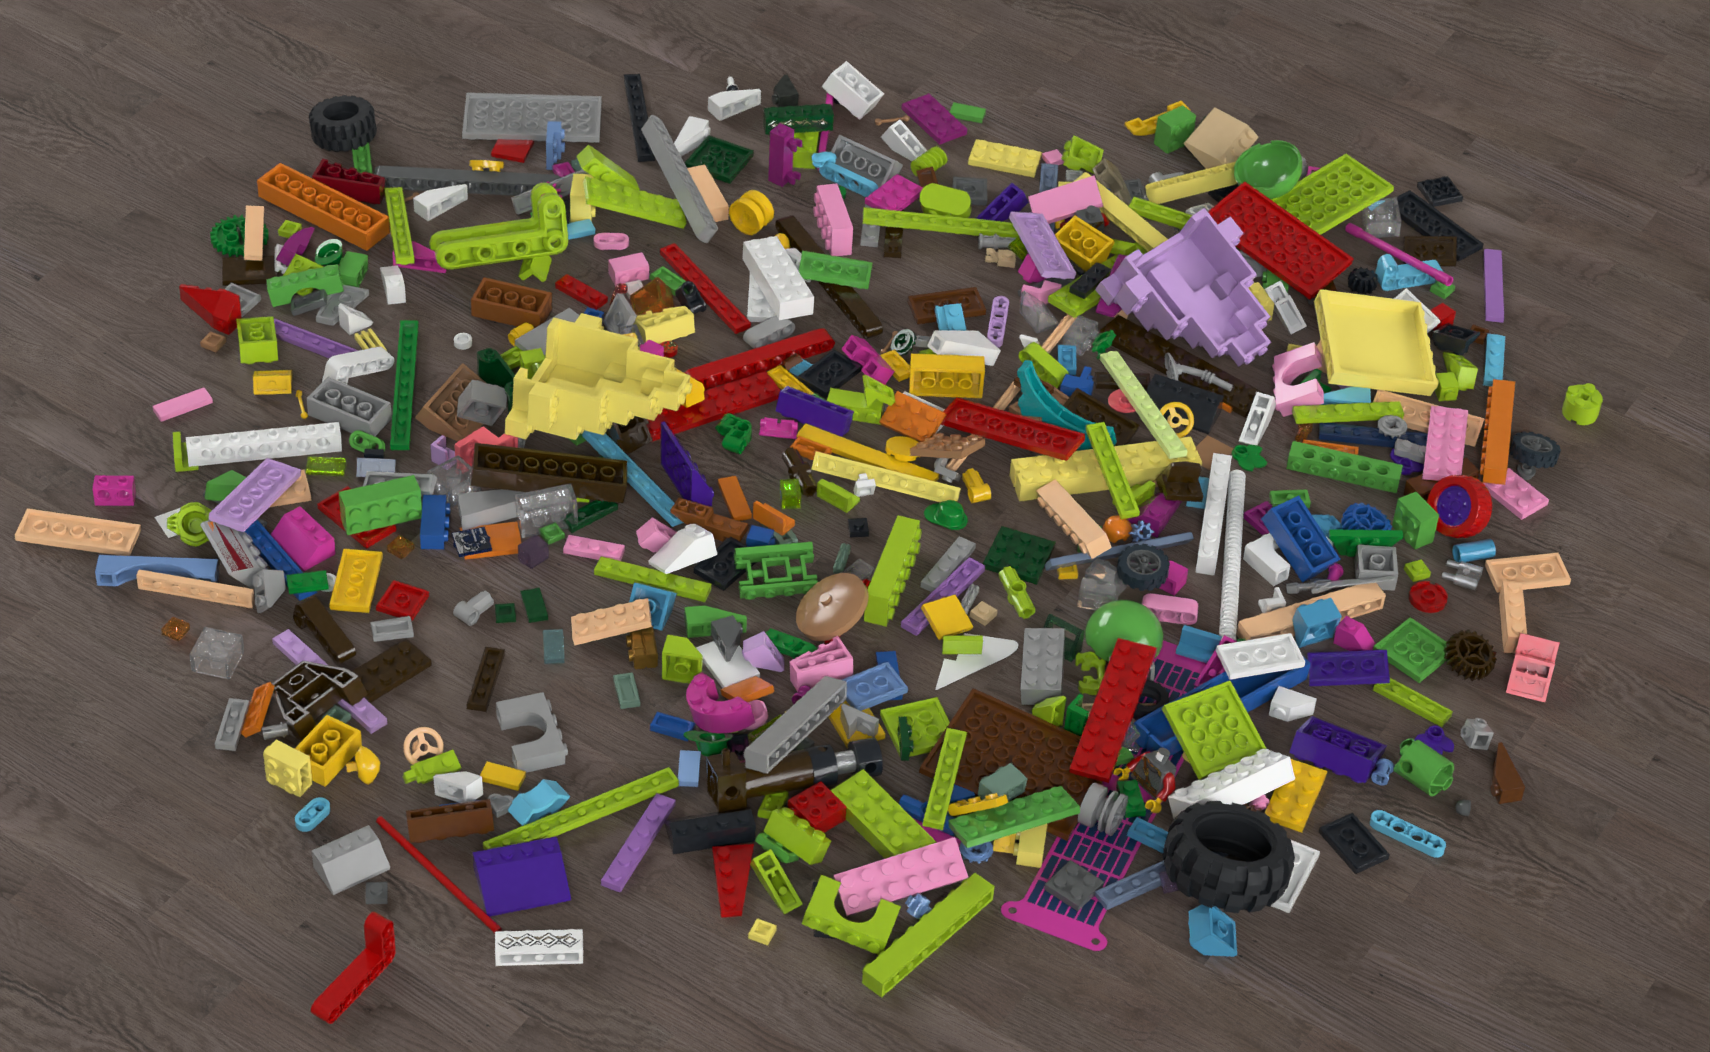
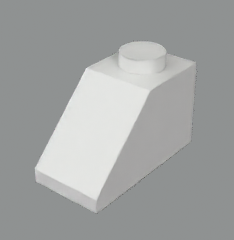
[1269,686,1317,722]
[433,771,483,803]

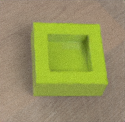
[278,220,302,238]
[1404,559,1431,582]

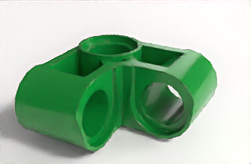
[715,413,752,455]

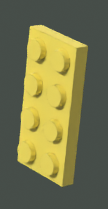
[968,139,1042,178]

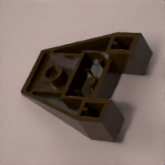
[272,661,368,741]

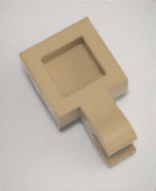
[985,248,1016,268]

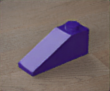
[975,183,1029,222]

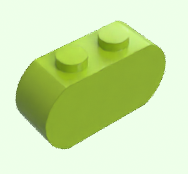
[920,183,972,218]

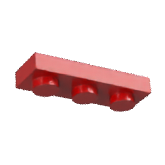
[555,274,608,310]

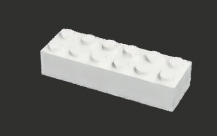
[743,236,814,320]
[1168,749,1295,819]

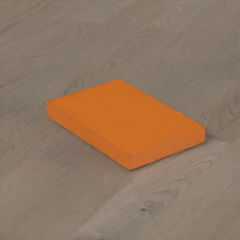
[460,522,523,560]

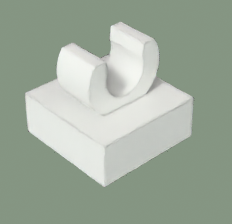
[854,473,876,497]

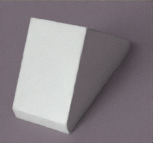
[338,303,373,335]

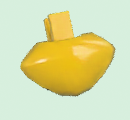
[346,746,380,785]

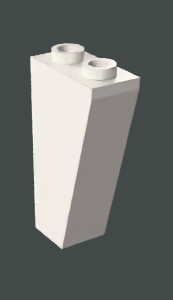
[927,330,1001,366]

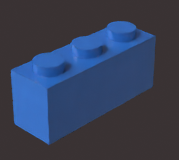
[420,495,450,549]

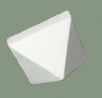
[1019,334,1039,348]

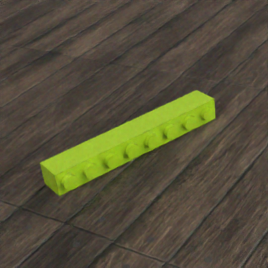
[862,873,995,998]

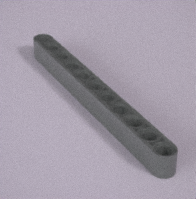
[374,166,561,196]

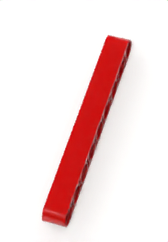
[684,328,835,390]

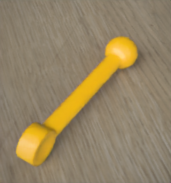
[296,390,308,419]

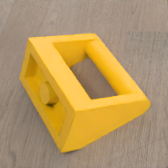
[253,370,292,395]

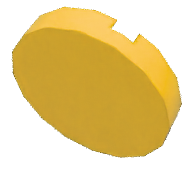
[885,436,920,462]

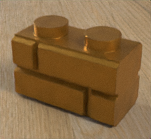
[626,626,658,669]

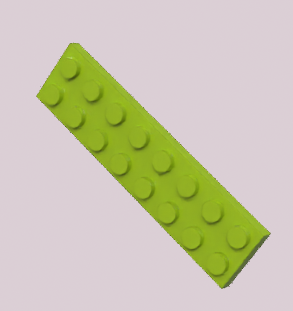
[1048,242,1148,318]

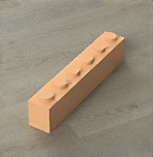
[1036,479,1112,559]

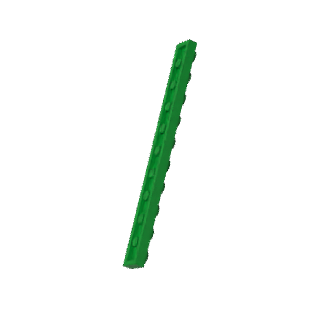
[390,320,419,450]

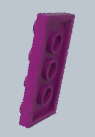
[901,94,967,145]

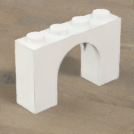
[1243,533,1333,586]

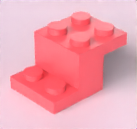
[455,426,518,475]
[1506,633,1560,702]

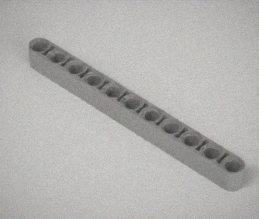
[641,115,718,243]

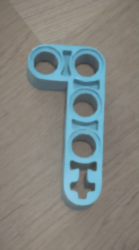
[1375,254,1443,291]

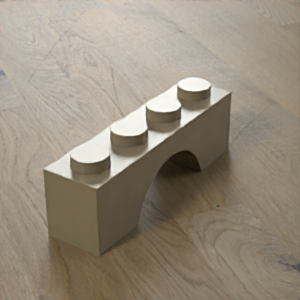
[1092,158,1132,206]

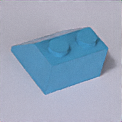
[629,582,677,631]
[1292,598,1342,648]
[1188,905,1237,957]

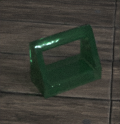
[1043,613,1084,662]

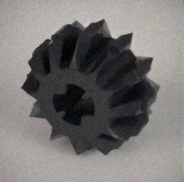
[1348,267,1378,295]

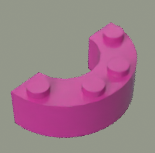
[686,672,756,733]

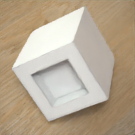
[1258,587,1286,613]

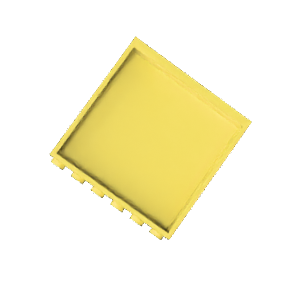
[1314,289,1438,396]

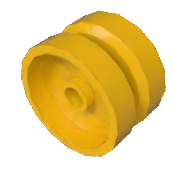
[729,190,774,235]

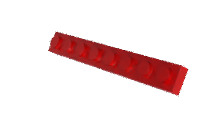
[660,243,751,334]

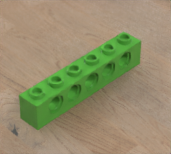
[1286,441,1403,493]

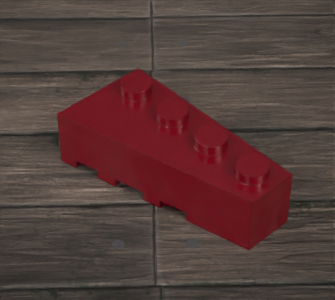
[312,158,385,204]

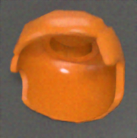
[1102,515,1132,543]

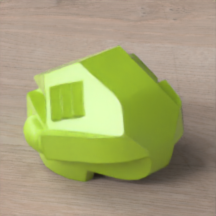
[167,502,212,547]

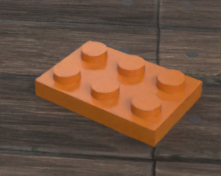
[879,391,946,442]

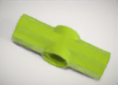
[999,566,1035,619]

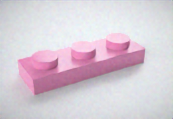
[563,535,625,561]

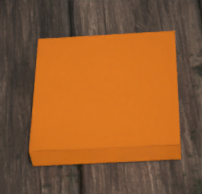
[720,676,775,703]

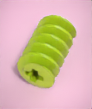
[911,146,948,176]

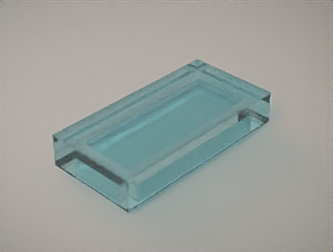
[543,629,564,664]

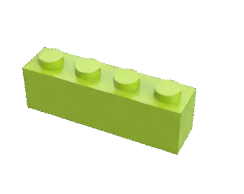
[576,145,640,190]

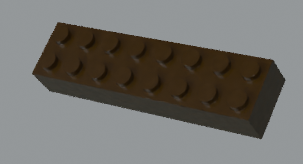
[470,443,627,503]

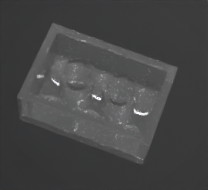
[514,483,578,538]

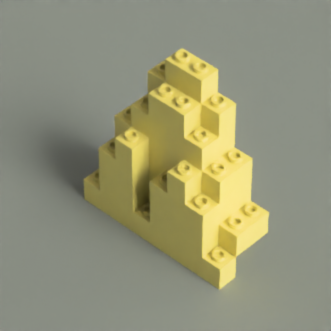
[505,313,692,440]

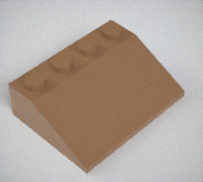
[415,363,486,442]

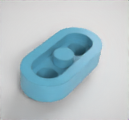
[295,797,330,832]

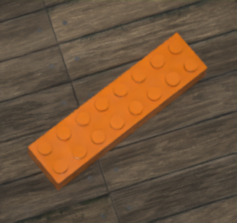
[257,163,390,251]

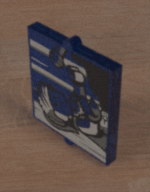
[451,527,492,557]

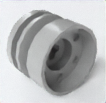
[1078,783,1128,836]

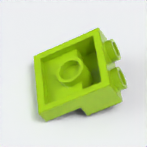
[1061,135,1104,174]

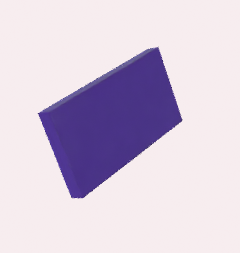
[1307,650,1390,686]

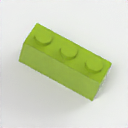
[827,388,884,425]
[764,807,831,865]

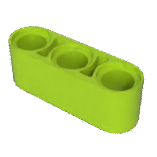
[1018,342,1069,388]

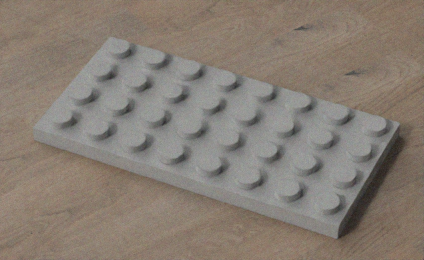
[462,93,602,143]

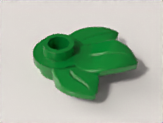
[1232,445,1268,471]

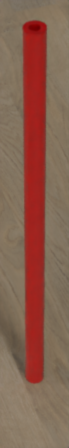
[376,816,502,934]

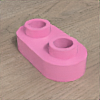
[594,233,629,250]

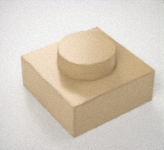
[970,601,997,626]

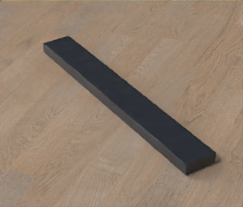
[624,74,655,162]

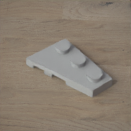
[316,285,369,326]

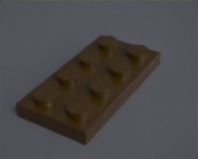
[1063,388,1140,446]
[352,638,432,703]

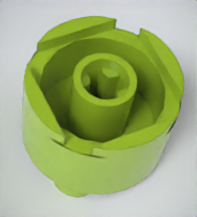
[1562,383,1603,425]

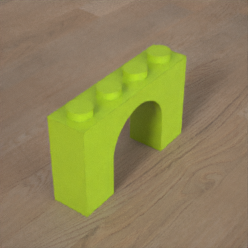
[802,875,901,954]

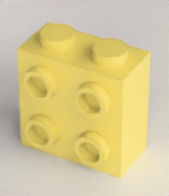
[263,740,312,797]

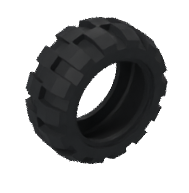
[1162,801,1295,913]

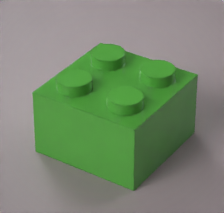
[1154,105,1196,154]
[1392,492,1439,549]

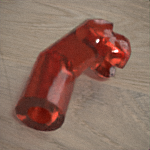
[610,283,628,306]

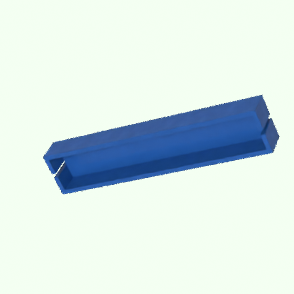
[1132,657,1311,757]

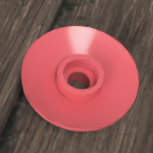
[1108,389,1135,413]

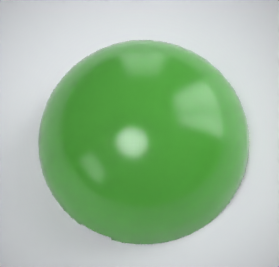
[1234,140,1303,199]
[1085,600,1164,662]

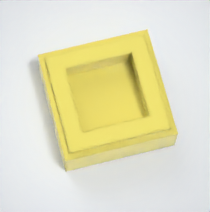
[748,919,777,945]

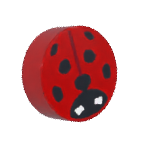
[660,341,678,358]

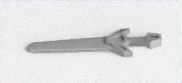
[1286,576,1396,594]

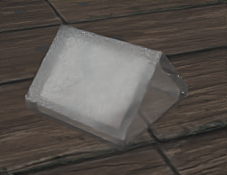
[1019,291,1060,333]

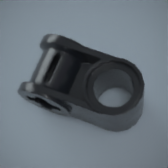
[675,281,707,314]

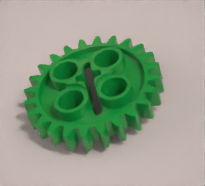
[210,214,269,257]

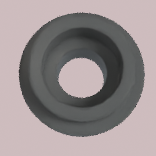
[1517,463,1536,480]

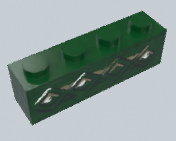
[763,104,834,135]

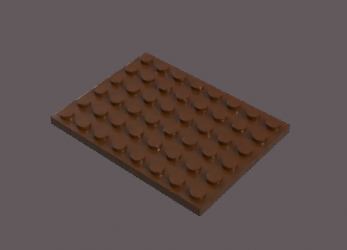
[919,688,1104,841]

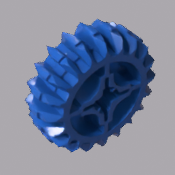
[1341,502,1392,530]

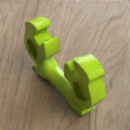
[1075,652,1106,695]

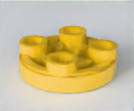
[469,160,504,172]

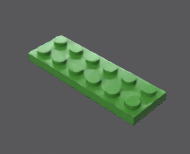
[949,786,1080,848]

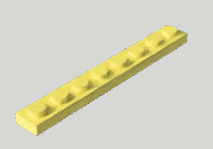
[811,451,961,502]

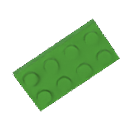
[799,251,872,289]

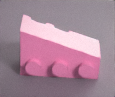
[790,636,853,692]

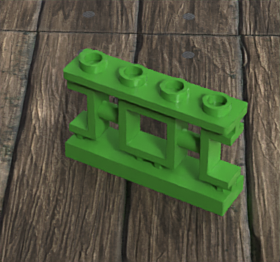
[734,542,818,600]

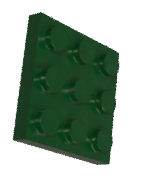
[685,135,754,184]
[983,526,1056,585]

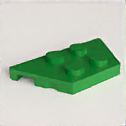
[1329,529,1403,557]

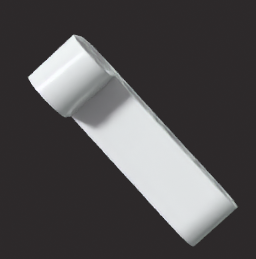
[322,347,395,384]

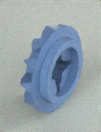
[960,841,993,864]

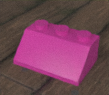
[271,506,335,572]

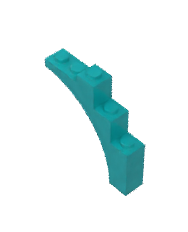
[1017,360,1117,450]

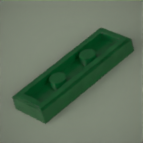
[560,500,618,533]

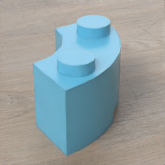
[508,779,570,826]

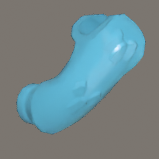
[812,152,837,168]

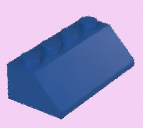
[1261,496,1340,583]

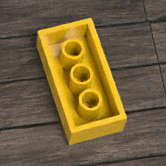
[909,354,985,398]

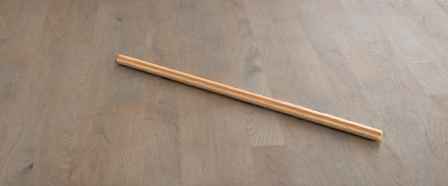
[946,314,1079,472]

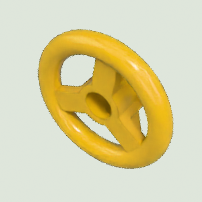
[1160,402,1194,438]

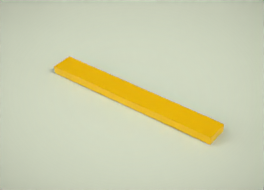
[797,423,939,482]

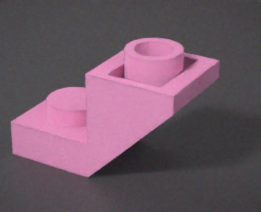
[1020,280,1062,306]

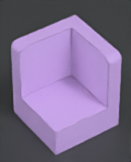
[431,435,455,469]

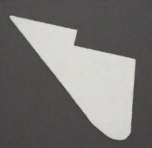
[935,633,1018,690]

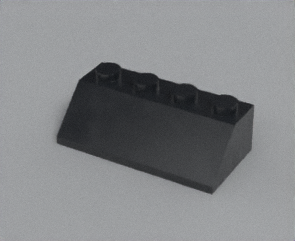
[1146,374,1224,435]
[664,808,756,855]

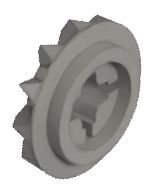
[1377,415,1407,439]

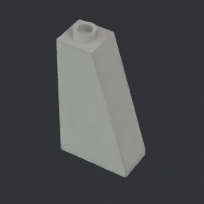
[457,489,532,530]

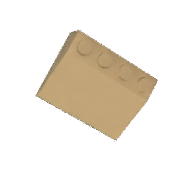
[1183,108,1258,169]

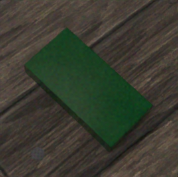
[520,588,548,623]

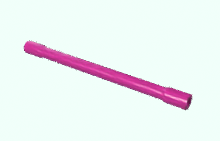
[1345,223,1453,286]

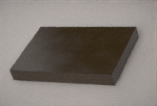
[1403,236,1457,267]
[222,255,277,286]

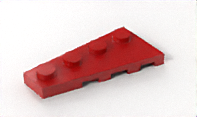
[712,844,754,918]

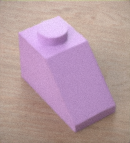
[742,631,784,672]

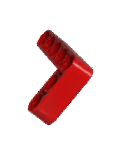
[311,912,396,1024]

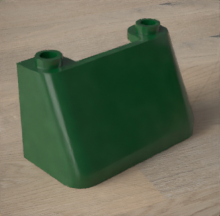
[477,348,516,414]

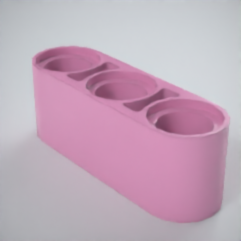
[1142,594,1199,625]

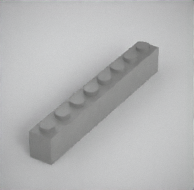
[744,676,847,773]

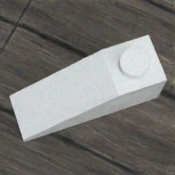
[708,89,761,121]
[674,116,711,157]
[881,120,927,161]
[413,184,468,221]
[380,265,406,305]
[1239,392,1276,446]

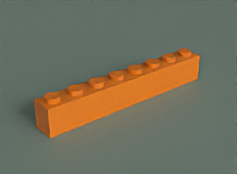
[1480,379,1515,485]

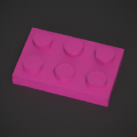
[865,174,923,211]

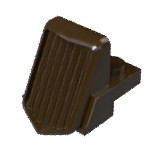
[606,416,653,455]
[1156,461,1204,502]

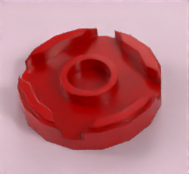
[1409,581,1448,613]

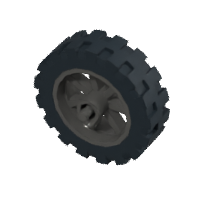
[1509,431,1561,468]
[1117,544,1170,591]

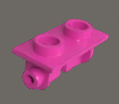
[759,417,798,439]

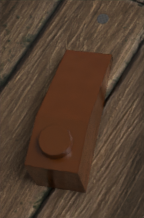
[1490,742,1525,804]

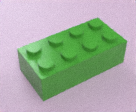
[339,475,422,535]

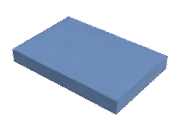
[842,662,908,711]

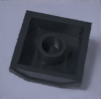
[1432,323,1480,355]

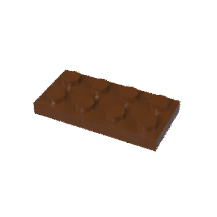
[907,287,986,324]

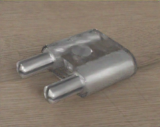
[1442,559,1484,591]

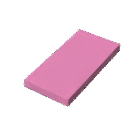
[1028,176,1103,224]

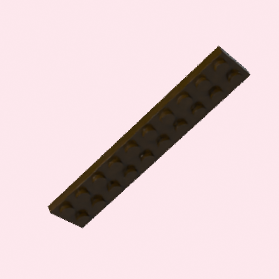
[1097,315,1266,417]

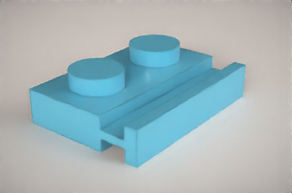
[935,303,967,331]

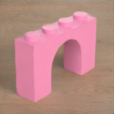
[1272,342,1324,417]

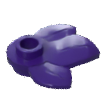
[1390,448,1424,475]
[1415,725,1454,755]

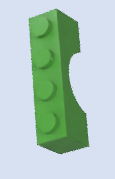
[267,264,344,307]

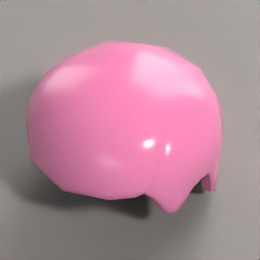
[745,700,768,730]

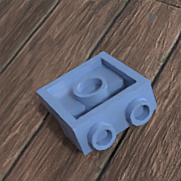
[546,121,565,170]

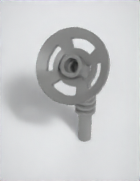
[1165,353,1233,391]

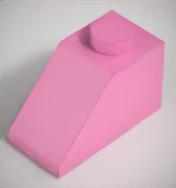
[636,517,677,552]

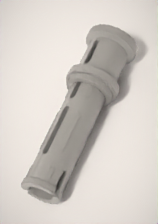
[978,233,1026,250]

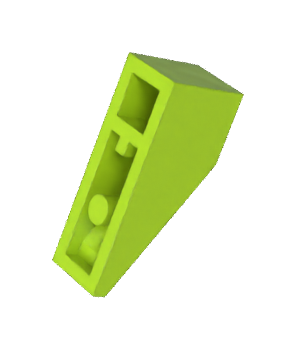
[1443,352,1478,391]
[750,849,803,915]

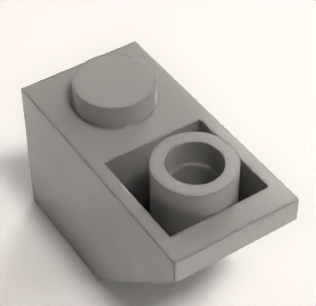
[252,569,286,613]

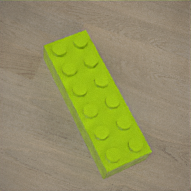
[864,515,922,627]
[830,769,937,859]

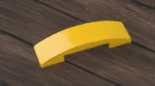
[1124,101,1190,136]

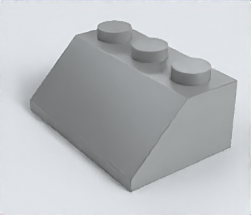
[312,825,390,895]

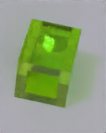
[779,479,801,509]

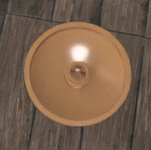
[796,573,869,641]

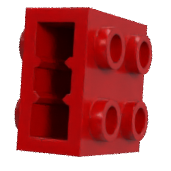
[788,781,847,833]

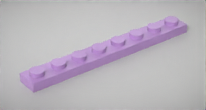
[272,629,387,734]

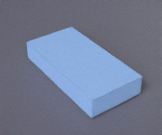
[678,750,701,787]

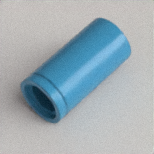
[1452,539,1496,563]

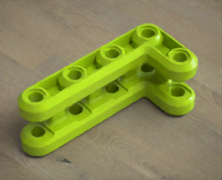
[429,182,568,270]

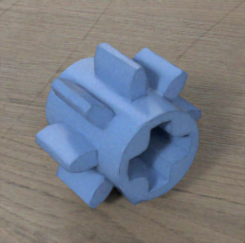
[1129,520,1154,542]
[905,893,932,920]

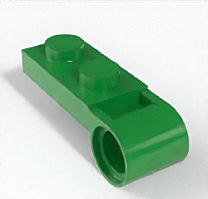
[766,628,818,659]

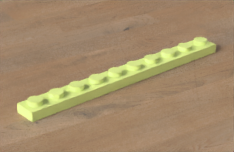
[1100,351,1187,459]

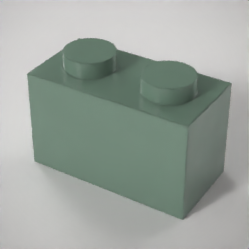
[978,763,1027,802]

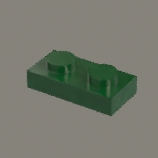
[897,717,914,761]

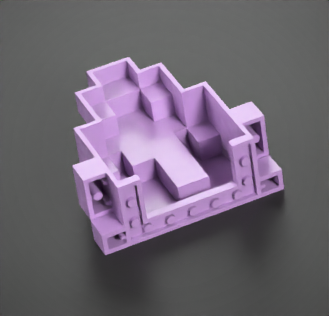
[1095,208,1271,367]

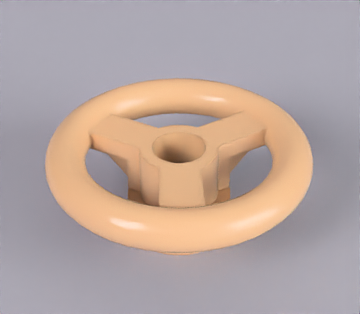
[403,727,444,765]

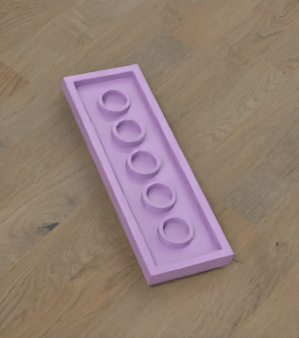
[1009,212,1076,279]
[209,458,301,532]

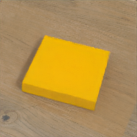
[921,595,973,640]

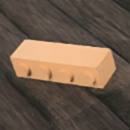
[687,165,729,222]
[1499,581,1527,654]

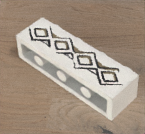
[495,929,583,966]

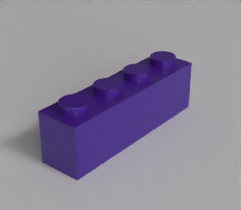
[775,386,854,437]

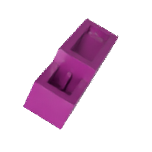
[276,227,315,266]

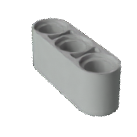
[743,316,795,349]

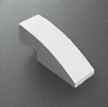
[1264,281,1307,335]

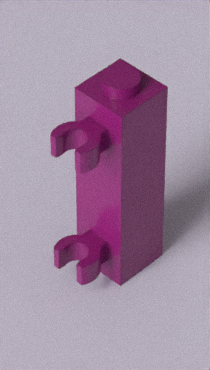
[768,123,802,187]

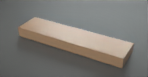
[244,206,264,261]

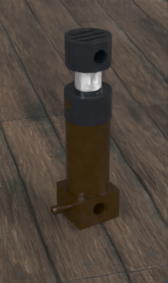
[706,738,883,813]

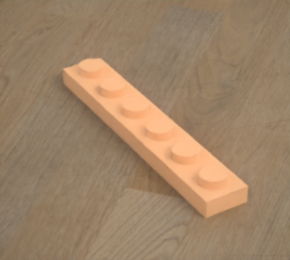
[136,570,255,608]

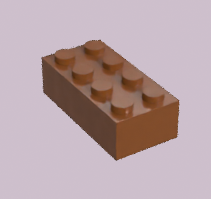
[471,277,552,328]

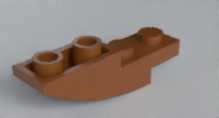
[670,498,748,542]

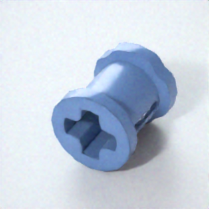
[1371,758,1394,786]

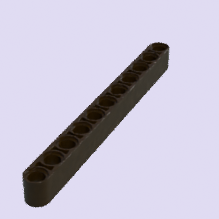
[775,215,883,339]

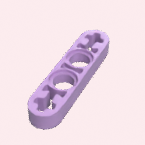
[987,296,1009,348]

